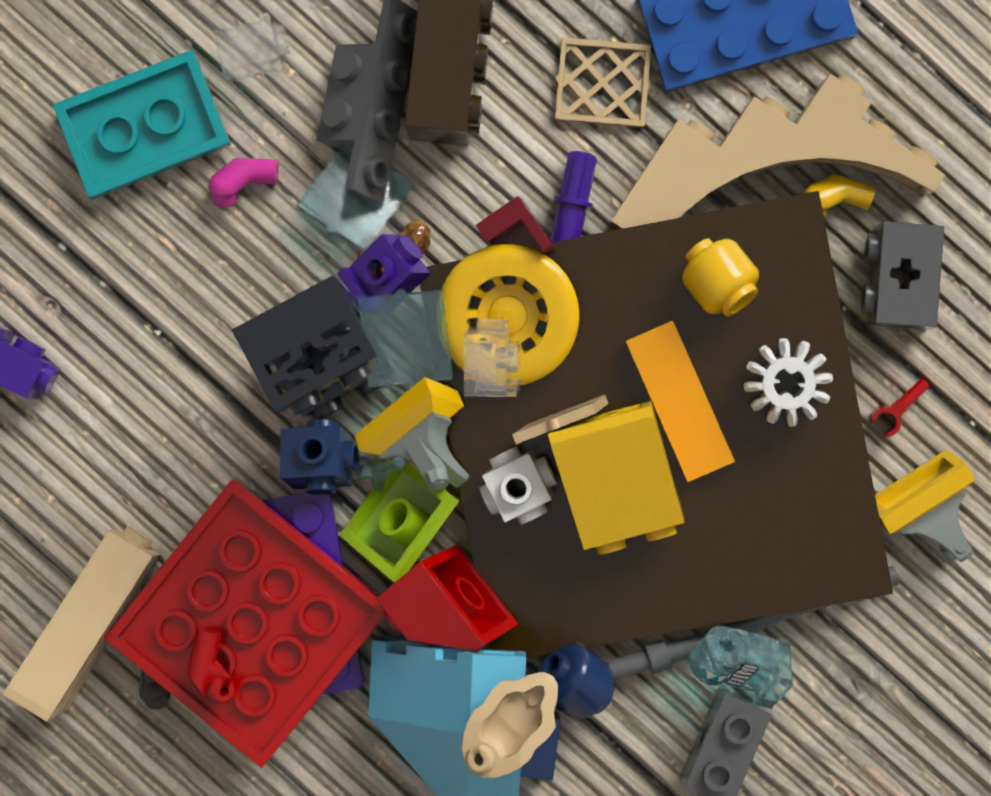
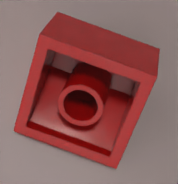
[376,544,518,651]

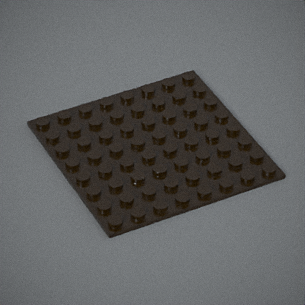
[420,191,893,658]

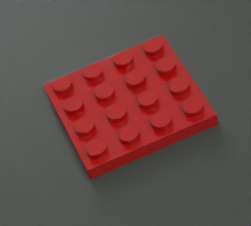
[104,479,385,768]

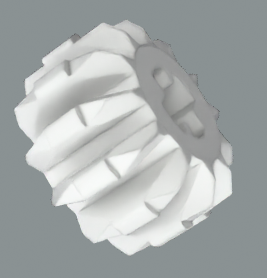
[743,338,833,427]

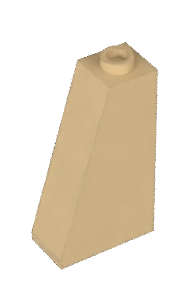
[2,526,160,722]

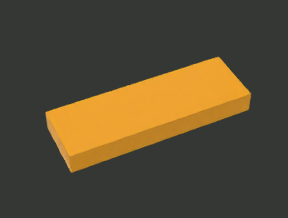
[626,320,735,482]

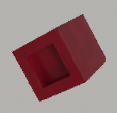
[476,196,557,256]

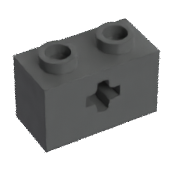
[861,221,944,330]
[679,687,772,796]

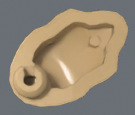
[462,672,558,778]

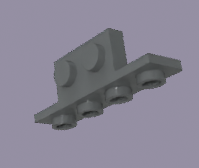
[316,0,418,203]

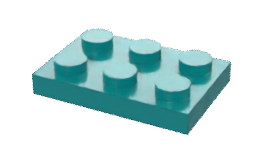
[52,49,232,200]

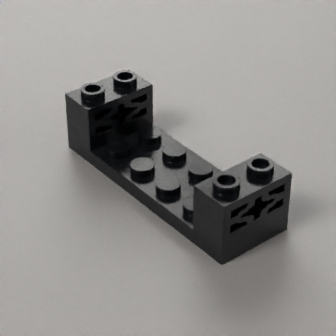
[232,275,394,419]

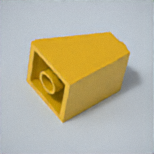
[548,400,684,555]

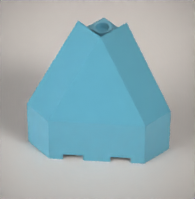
[368,635,526,796]

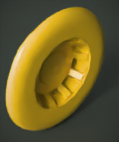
[436,244,579,387]

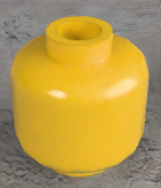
[682,238,759,317]

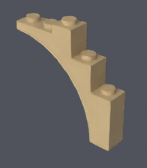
[608,74,945,230]

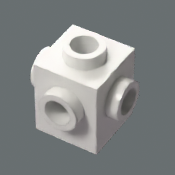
[479,446,558,525]

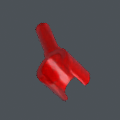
[870,378,930,437]

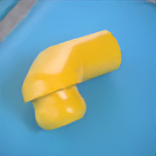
[803,174,876,217]

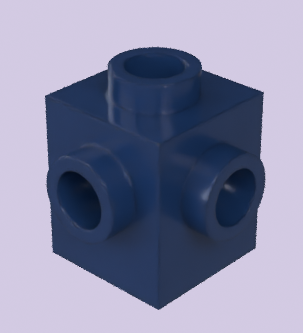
[280,419,359,495]

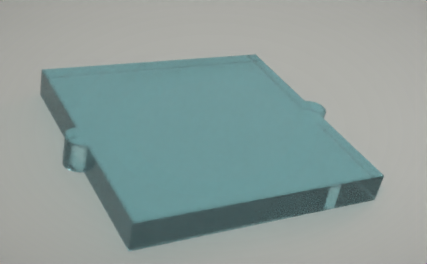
[297,147,414,252]
[358,289,453,388]

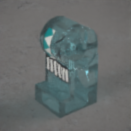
[688,626,793,709]

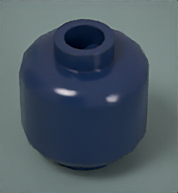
[540,644,614,720]

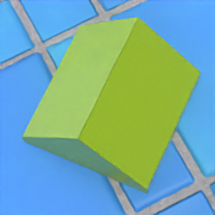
[339,463,460,582]

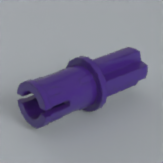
[551,151,597,242]

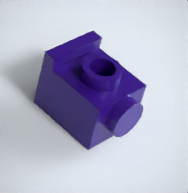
[337,234,431,313]
[0,327,60,400]

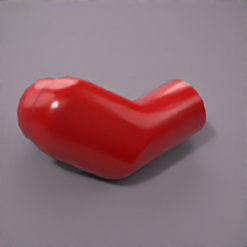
[187,629,236,704]

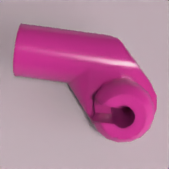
[208,158,279,208]

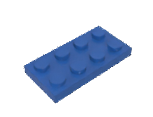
[637,0,858,93]

